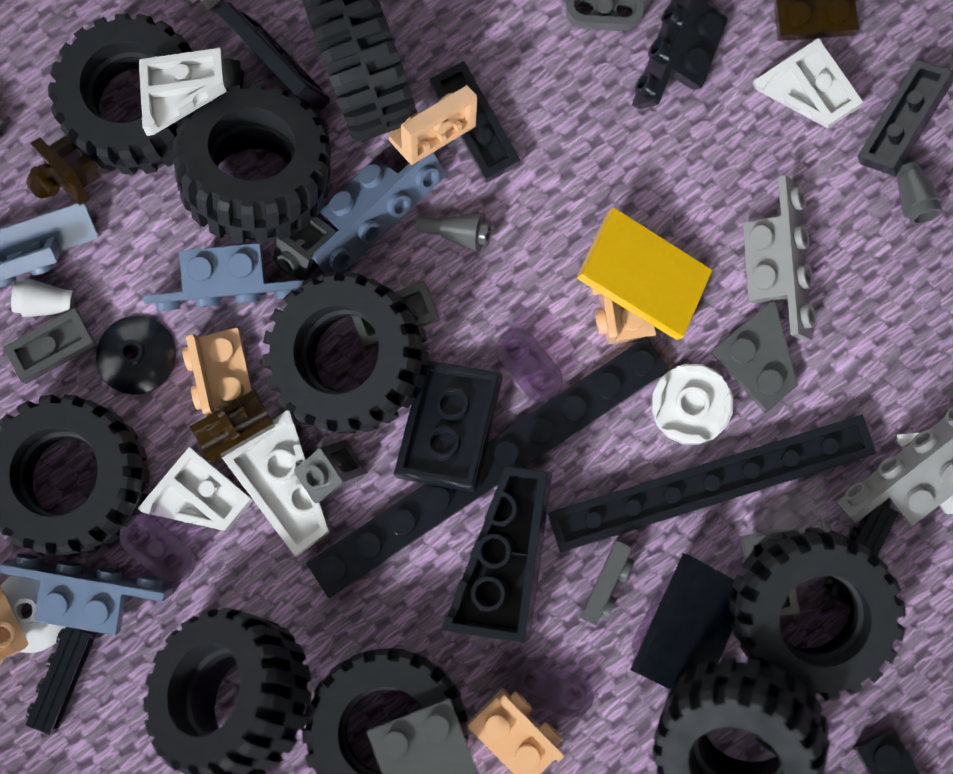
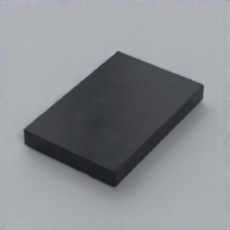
[216,2,331,111]
[394,361,503,493]
[630,553,737,690]

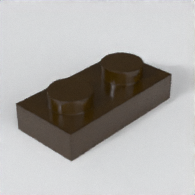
[774,0,859,41]

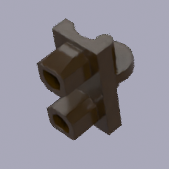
[26,135,101,206]
[189,390,276,463]

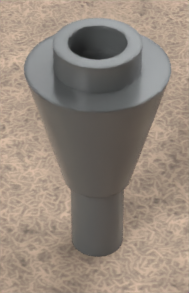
[416,213,492,253]

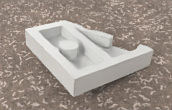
[753,38,863,128]
[139,48,227,136]
[138,447,254,532]

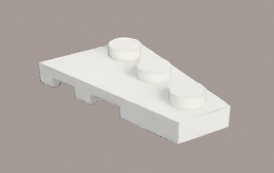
[222,410,330,557]

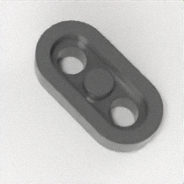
[566,0,645,31]

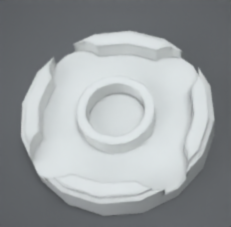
[651,363,733,445]

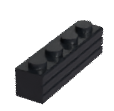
[823,504,899,606]
[26,627,97,735]

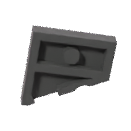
[712,301,798,413]
[367,698,479,774]

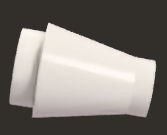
[11,278,74,317]

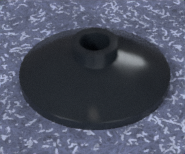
[96,316,176,395]

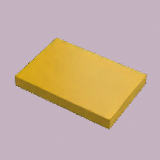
[576,207,712,340]

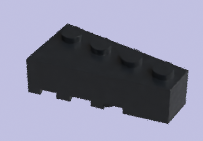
[441,466,553,643]

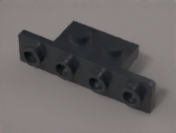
[632,0,728,109]

